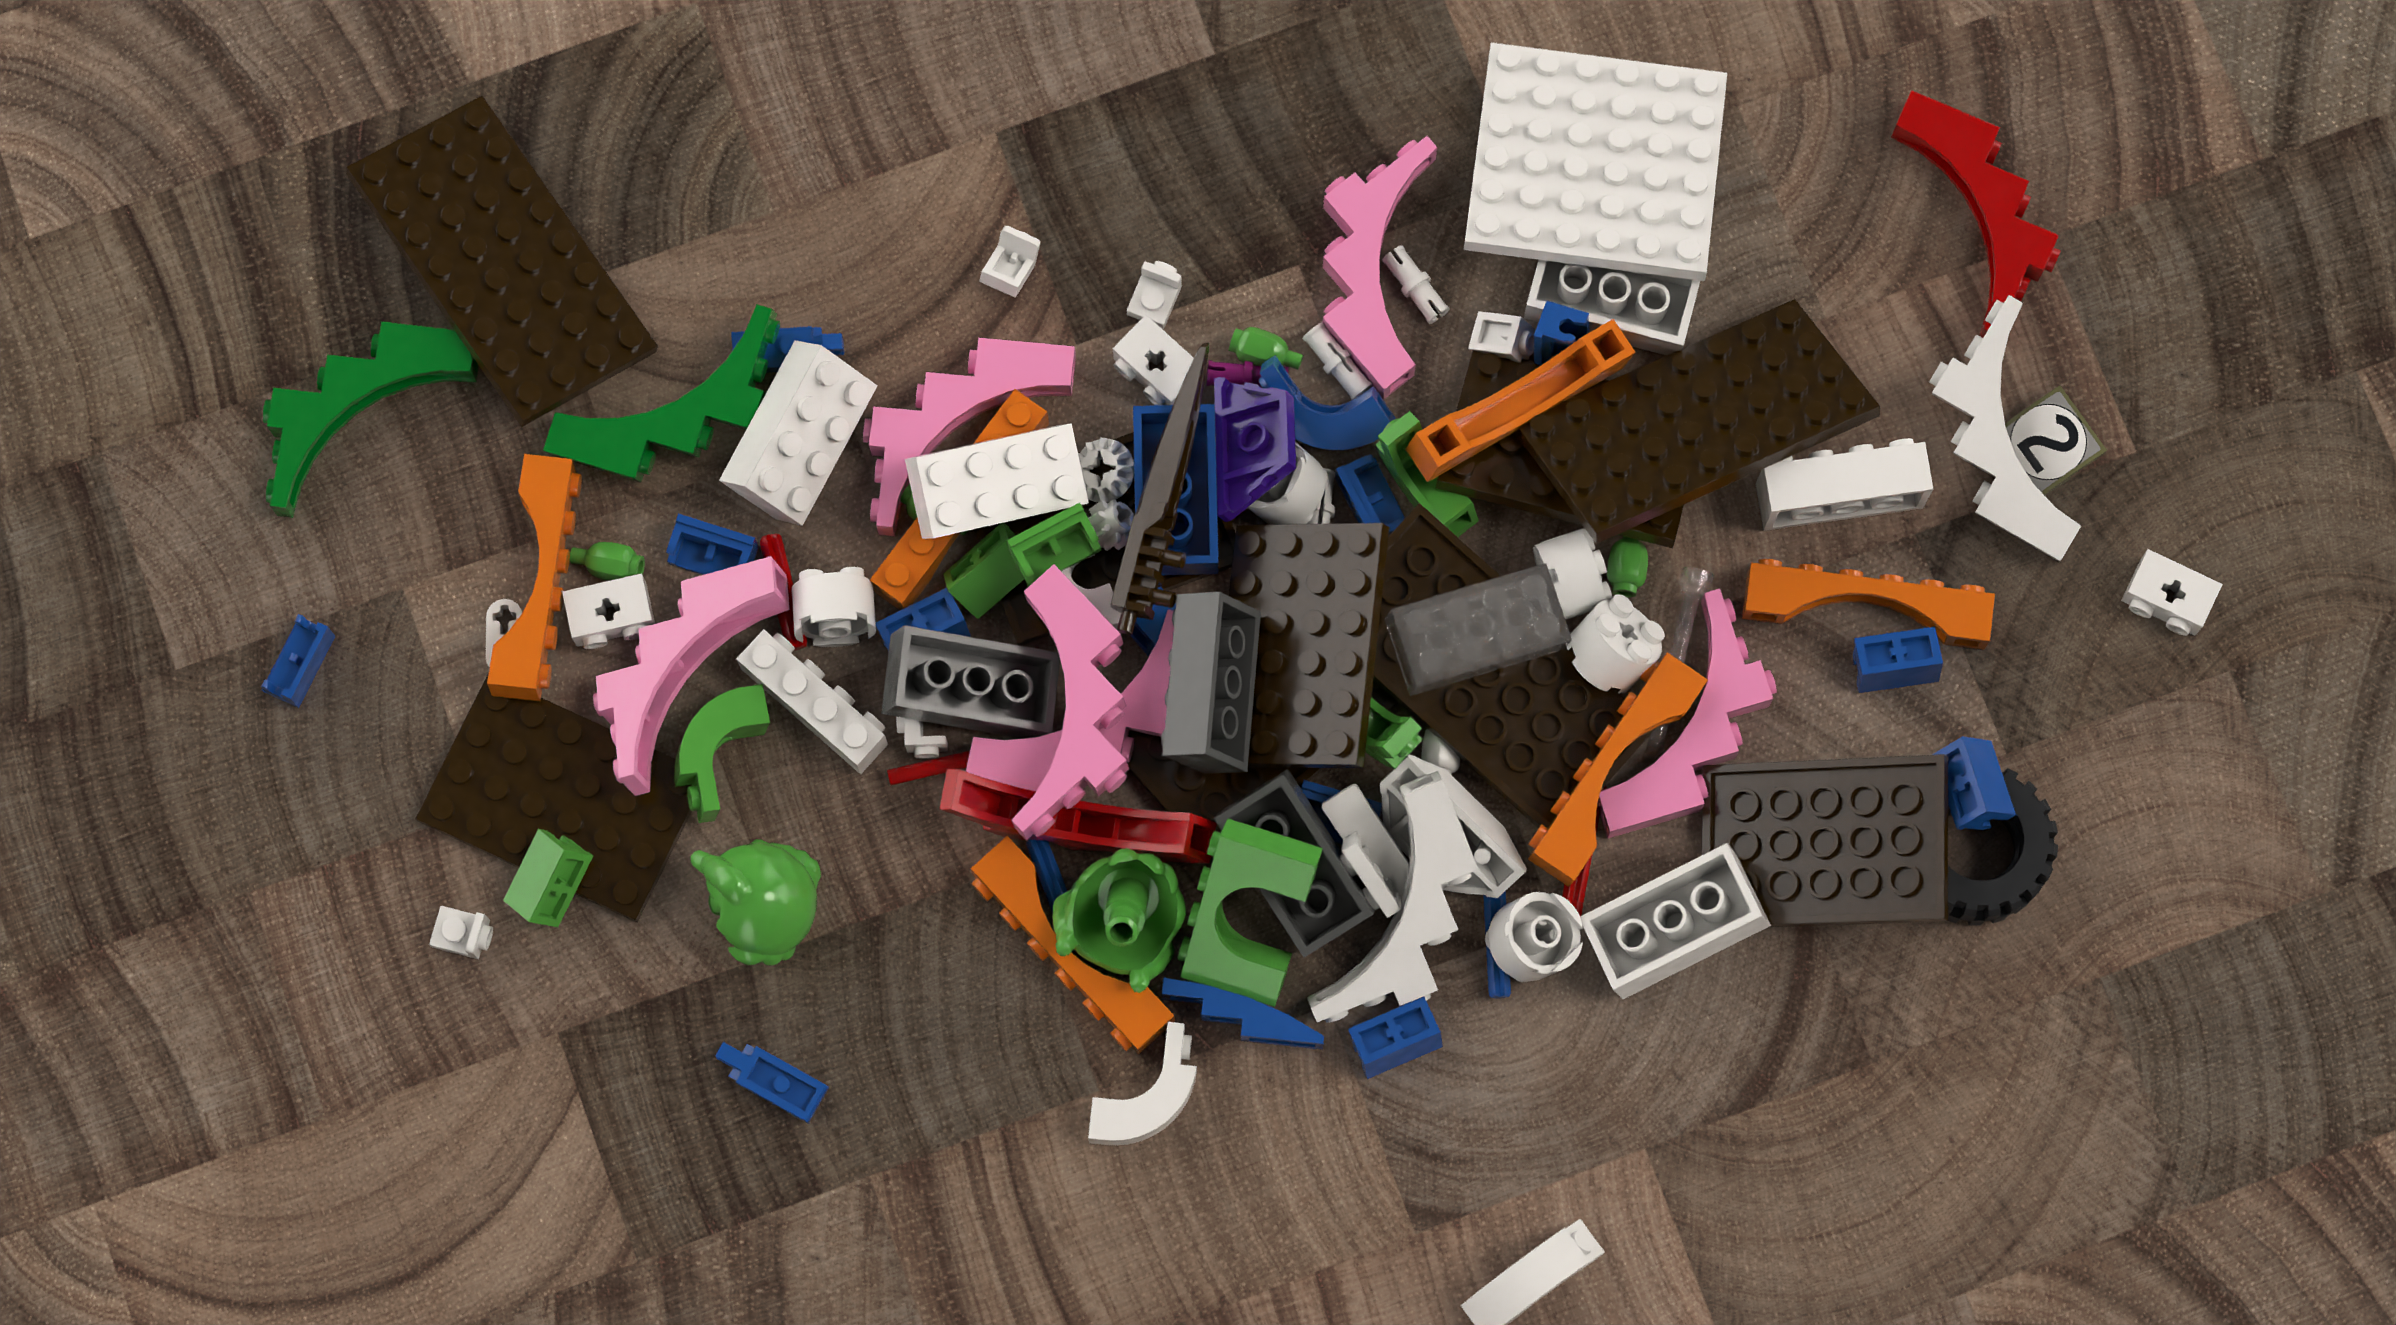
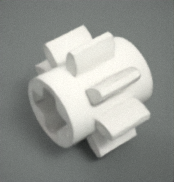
[1088,499,1134,551]

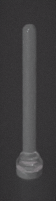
[1646,567,1714,759]

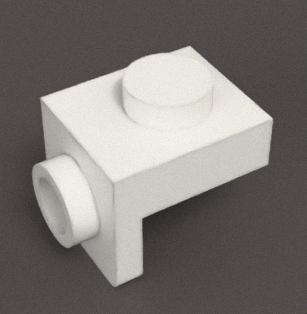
[979,225,1040,298]
[896,717,948,759]

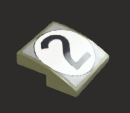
[2005,386,2107,496]

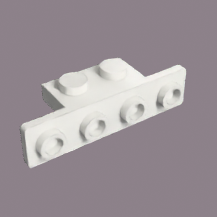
[1322,784,1409,918]

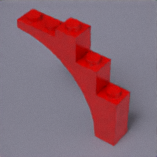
[1891,90,2061,338]
[939,769,1217,863]

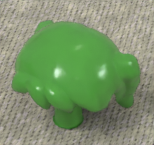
[691,839,821,966]
[1053,848,1186,993]

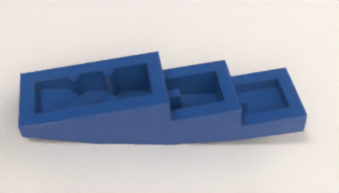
[1162,978,1324,1050]

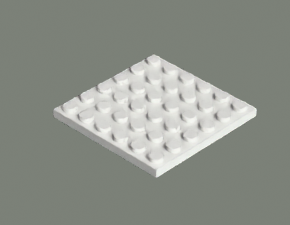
[1464,43,1727,281]

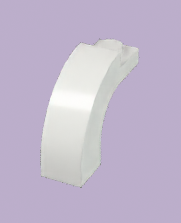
[1088,1022,1197,1145]
[1461,1219,1605,1325]

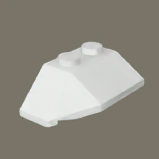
[1380,754,1527,898]

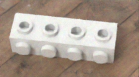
[736,629,888,774]

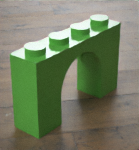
[1178,818,1323,1007]

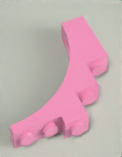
[1323,136,1437,400]
[863,338,1076,536]
[593,556,790,796]
[1012,564,1129,840]
[1597,589,1777,839]
[966,610,1174,791]

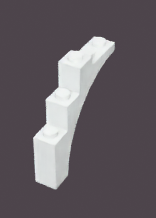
[1929,295,2081,562]
[1307,771,1479,1023]

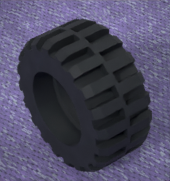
[1948,768,2058,925]

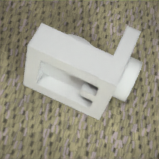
[1126,261,1182,329]
[1468,311,1535,363]
[429,906,493,959]

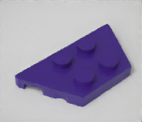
[1214,377,1296,522]

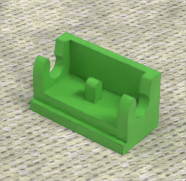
[1007,502,1102,587]
[943,522,1024,619]
[503,829,593,927]

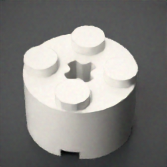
[1247,442,1328,525]
[1533,528,1613,621]
[792,567,876,647]
[1566,594,1665,693]
[1485,892,1583,983]

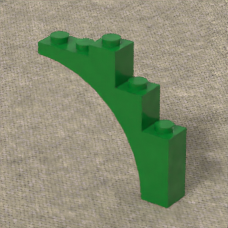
[543,304,780,482]
[263,321,479,518]

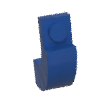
[1259,355,1396,450]

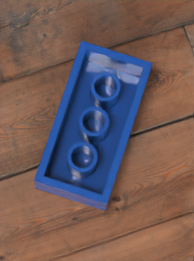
[1133,404,1218,575]

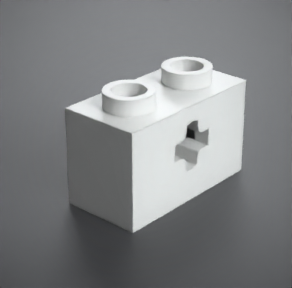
[1113,315,1194,405]
[2121,549,2223,636]
[562,573,655,649]

